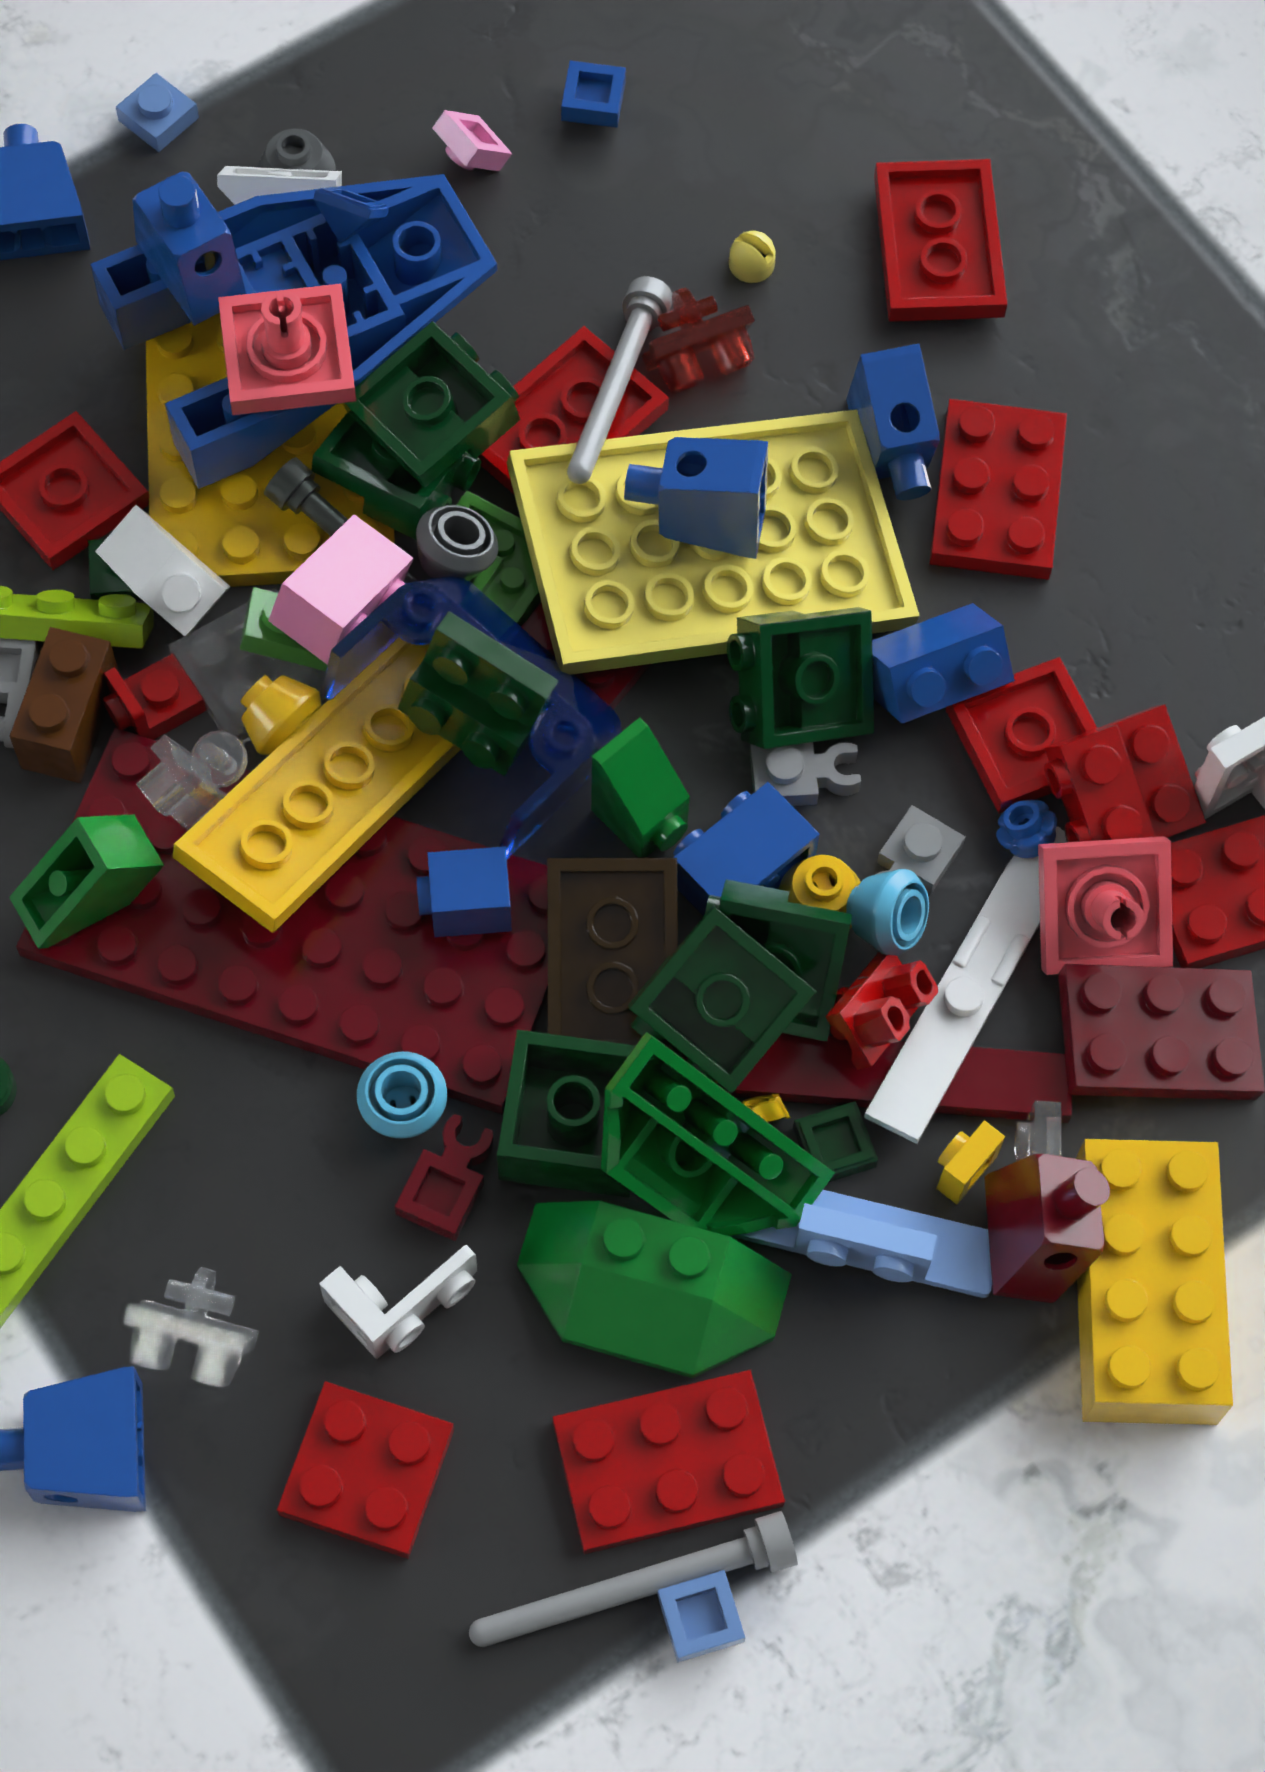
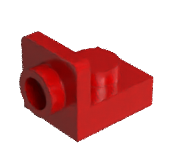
[102,653,207,740]

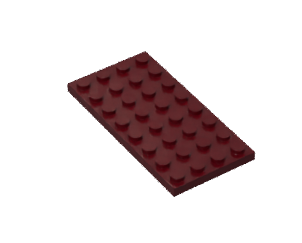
[16,728,548,1115]

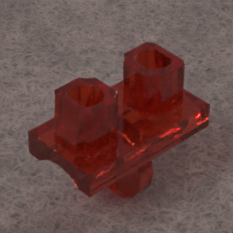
[641,287,755,394]

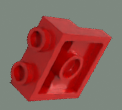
[1044,704,1206,842]

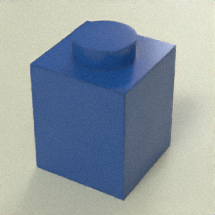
[416,846,512,937]

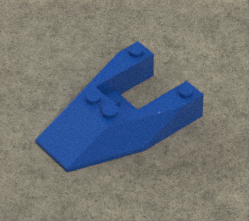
[90,174,498,489]

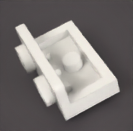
[1194,717,1265,819]

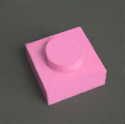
[432,110,512,171]

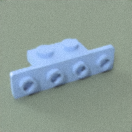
[731,1190,992,1298]

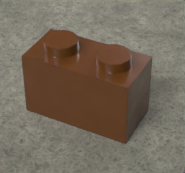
[9,627,119,783]

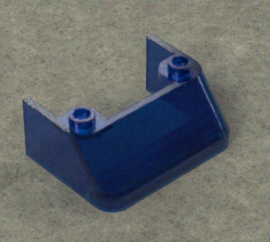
[321,576,622,859]

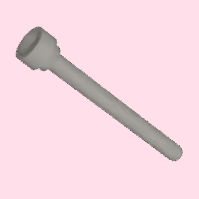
[567,276,673,484]
[469,1511,798,1647]

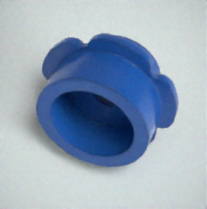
[996,800,1057,858]

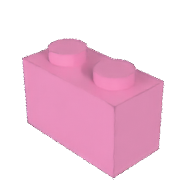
[268,515,413,665]

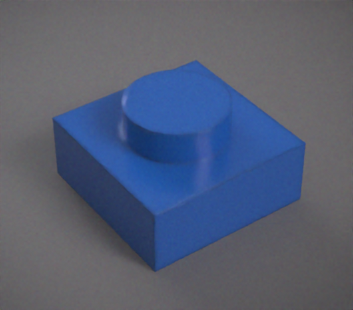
[561,60,626,128]

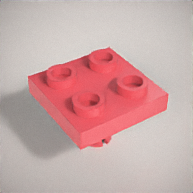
[218,284,356,415]
[1038,836,1173,975]

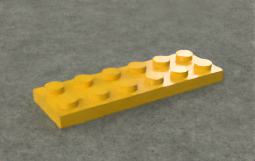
[173,616,461,933]

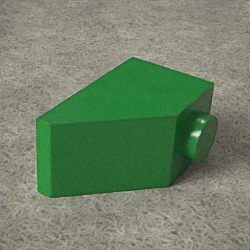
[591,717,690,858]
[9,814,164,949]

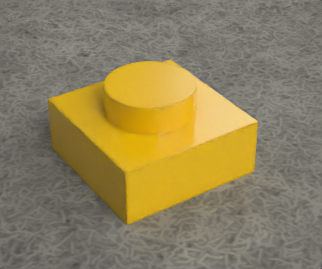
[936,1120,1005,1205]

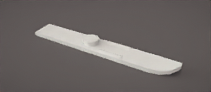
[864,826,1066,1144]

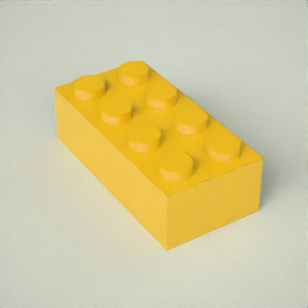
[1075,1139,1233,1425]

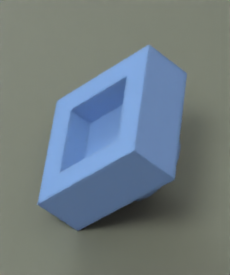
[116,73,199,152]
[657,1570,746,1663]

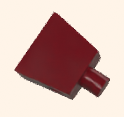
[984,1153,1110,1303]

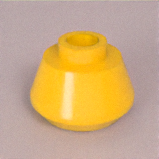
[240,675,322,755]
[779,855,861,928]

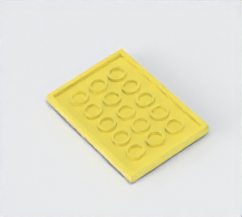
[507,409,920,676]

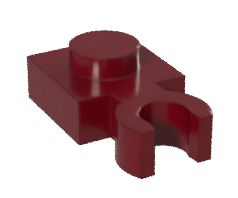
[395,1114,494,1241]

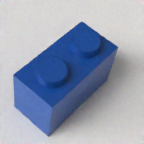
[872,603,1015,723]
[673,782,820,917]

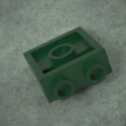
[343,321,521,488]
[311,412,481,540]
[727,607,874,749]
[398,611,559,777]
[705,879,852,1041]
[628,906,817,1094]

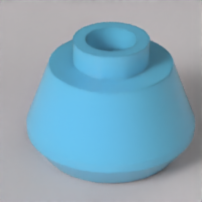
[846,869,929,956]
[357,1052,447,1139]

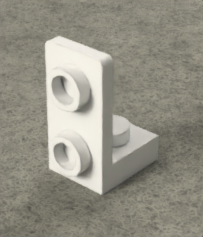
[319,1245,477,1360]

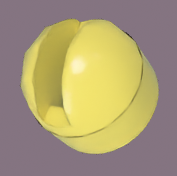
[729,230,776,283]

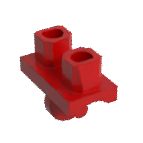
[825,952,939,1070]

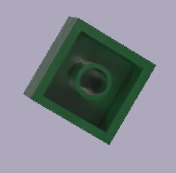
[497,1030,636,1198]

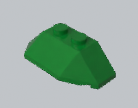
[601,1032,835,1236]
[517,1201,792,1378]

